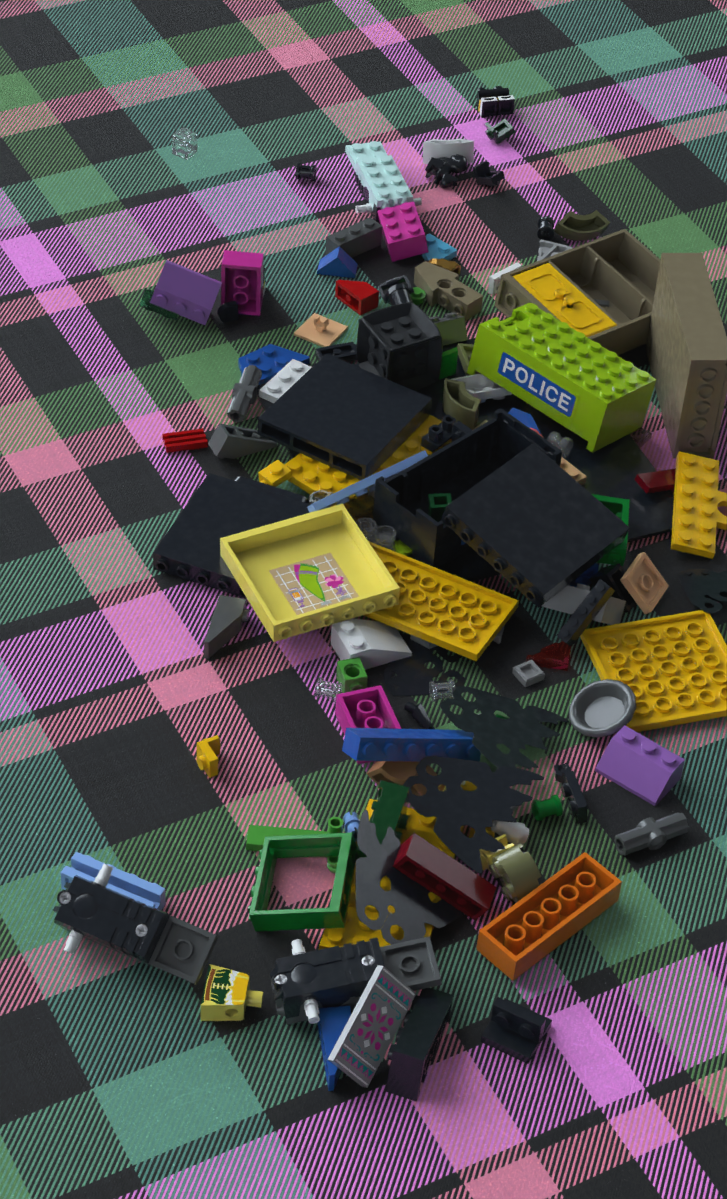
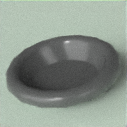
[569,679,636,738]

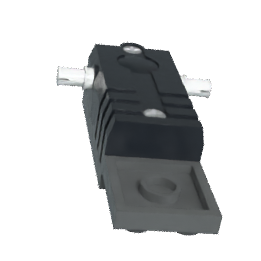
[53,864,218,985]
[270,936,442,1025]

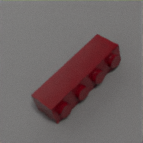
[393,833,496,920]

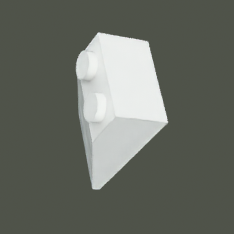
[331,618,412,670]

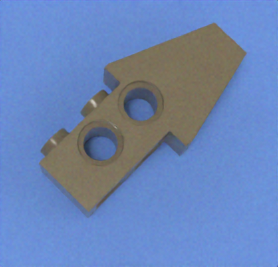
[414,261,483,321]

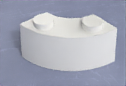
[423,139,474,164]

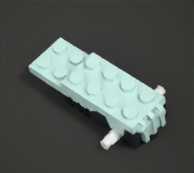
[345,141,422,224]

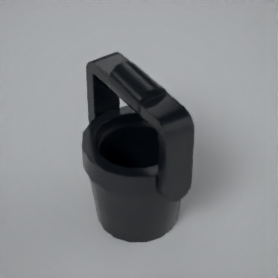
[378,275,414,306]

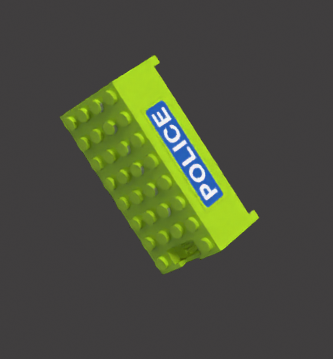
[467,303,657,453]

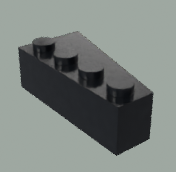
[386,988,454,1101]

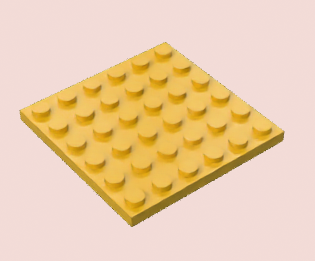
[580,610,727,732]

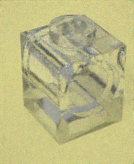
[172,127,198,160]

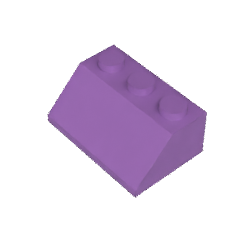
[150,260,222,325]
[595,725,685,806]

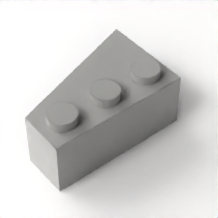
[542,583,626,625]

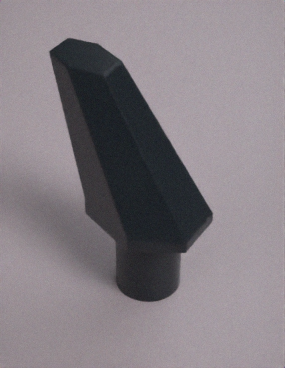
[404,701,432,729]

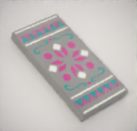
[328,965,416,1088]

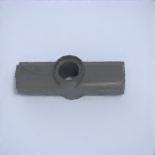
[227,365,262,423]
[614,812,689,856]

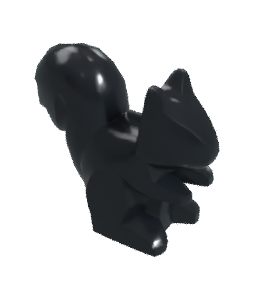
[425,154,468,188]

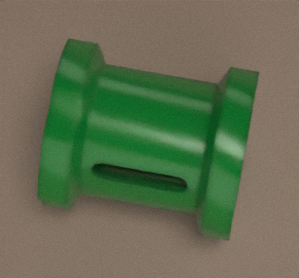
[531,795,563,821]

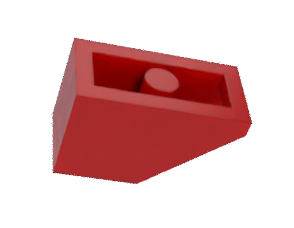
[335,280,379,316]

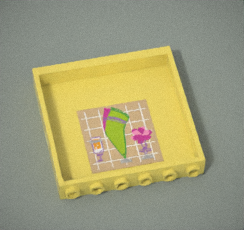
[220,503,400,642]

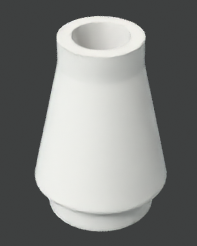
[491,820,529,846]

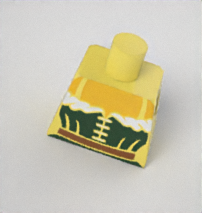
[201,964,264,1021]

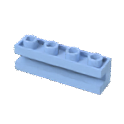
[61,852,165,910]

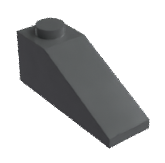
[208,424,277,459]
[204,595,249,659]

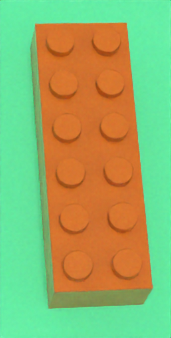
[476,852,622,981]

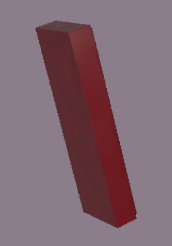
[635,468,676,494]

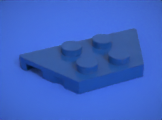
[238,344,310,385]

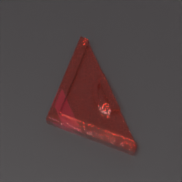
[526,641,571,671]

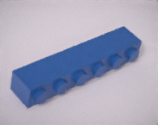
[342,728,481,762]

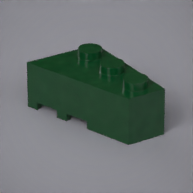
[356,780,410,860]

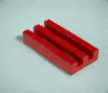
[162,428,208,453]

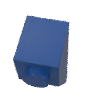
[317,1006,351,1091]

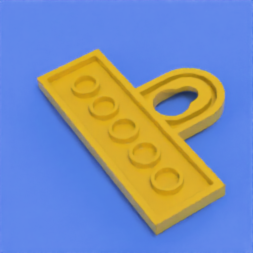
[671,451,727,559]

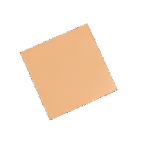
[294,313,348,347]

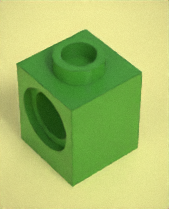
[336,657,368,693]

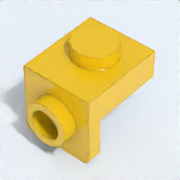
[258,460,292,487]
[197,735,220,778]

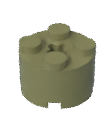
[489,843,542,903]

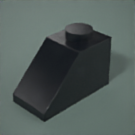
[589,563,637,613]

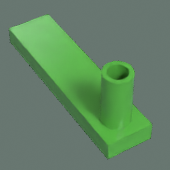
[246,817,343,857]

